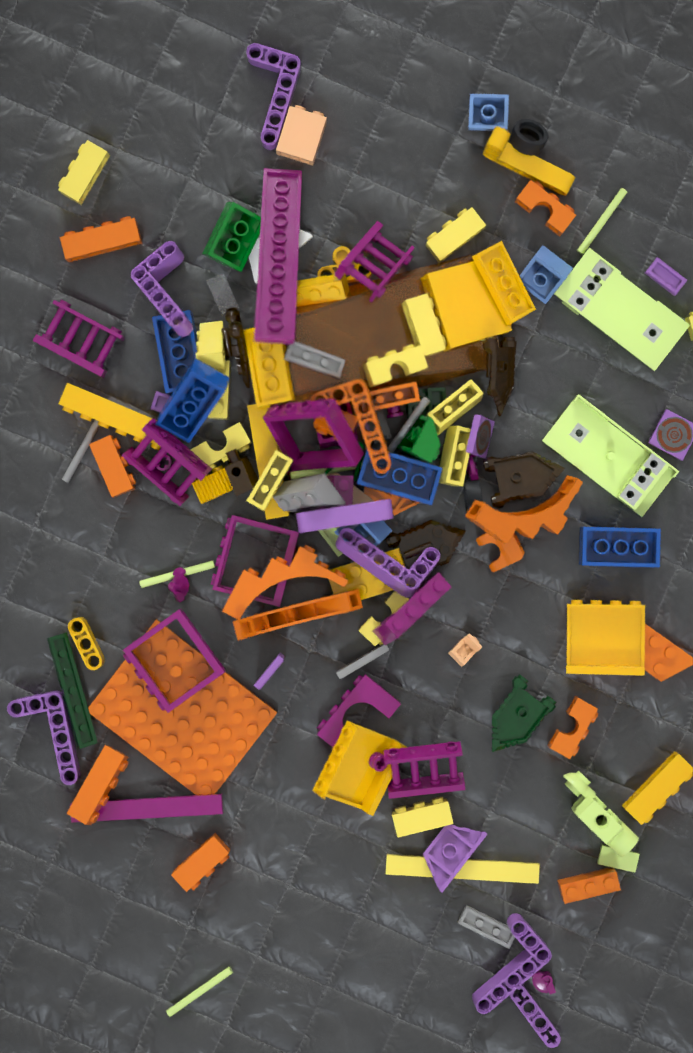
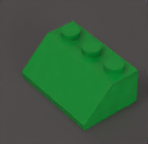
[202,202,261,272]
[396,415,440,463]

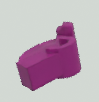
[466,454,479,481]
[168,567,189,603]
[532,970,556,994]

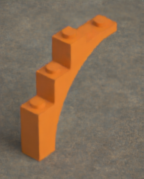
[465,475,583,544]
[222,544,348,620]
[233,589,363,640]

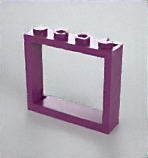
[263,399,364,470]
[211,515,299,607]
[123,608,226,713]

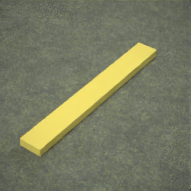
[386,854,540,884]

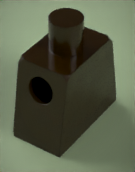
[225,449,259,496]

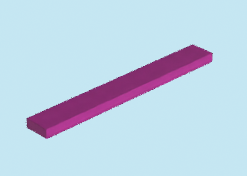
[70,794,224,823]

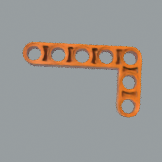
[311,379,392,473]

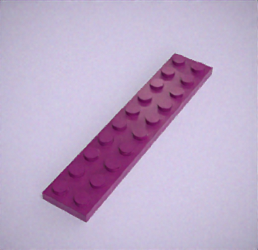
[254,168,302,344]

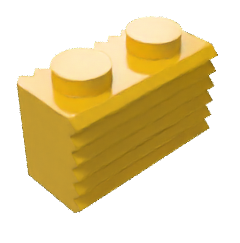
[192,465,233,504]

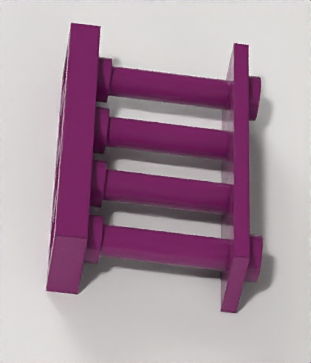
[334,221,415,303]
[33,300,125,378]
[122,418,212,506]
[383,741,465,799]

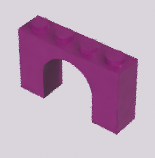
[372,572,452,645]
[317,673,401,747]

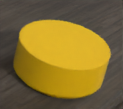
[333,246,350,264]

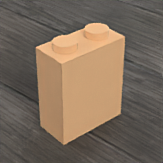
[276,105,327,166]

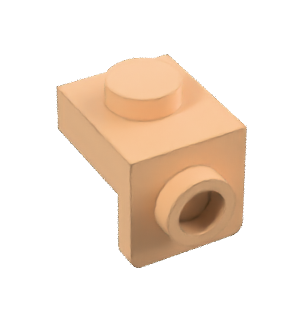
[448,634,482,667]

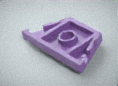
[422,825,487,893]

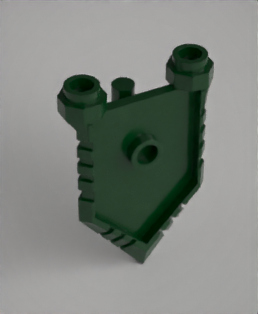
[492,674,557,752]

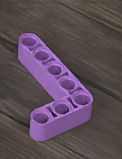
[246,43,301,150]
[131,241,193,337]
[296,499,394,533]
[336,528,440,598]
[7,690,81,785]
[472,913,552,1014]

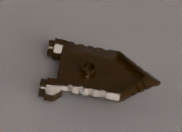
[221,307,251,388]
[483,337,517,416]
[483,451,565,509]
[385,520,466,574]

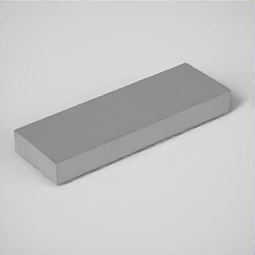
[284,341,345,379]
[336,644,389,679]
[458,905,515,949]

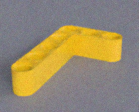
[483,127,575,196]

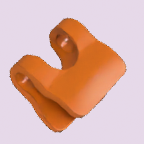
[476,532,525,572]

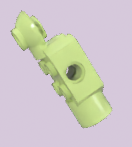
[563,771,639,857]

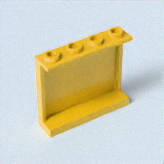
[420,261,512,352]
[566,600,645,675]
[313,721,407,816]

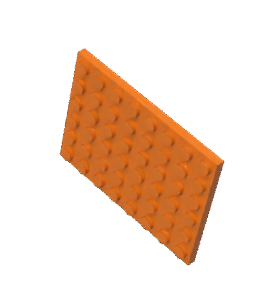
[88,619,278,795]

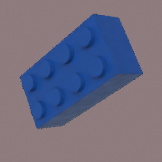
[152,310,198,395]
[155,358,230,443]
[357,447,443,506]
[579,527,661,567]

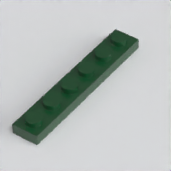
[47,633,98,749]

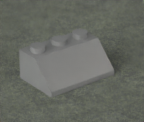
[273,474,345,512]

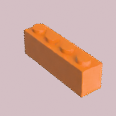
[60,216,143,262]
[66,745,129,825]

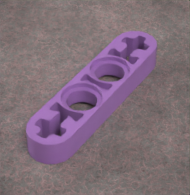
[510,984,561,1048]

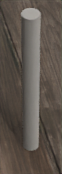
[388,397,430,453]
[62,420,100,483]

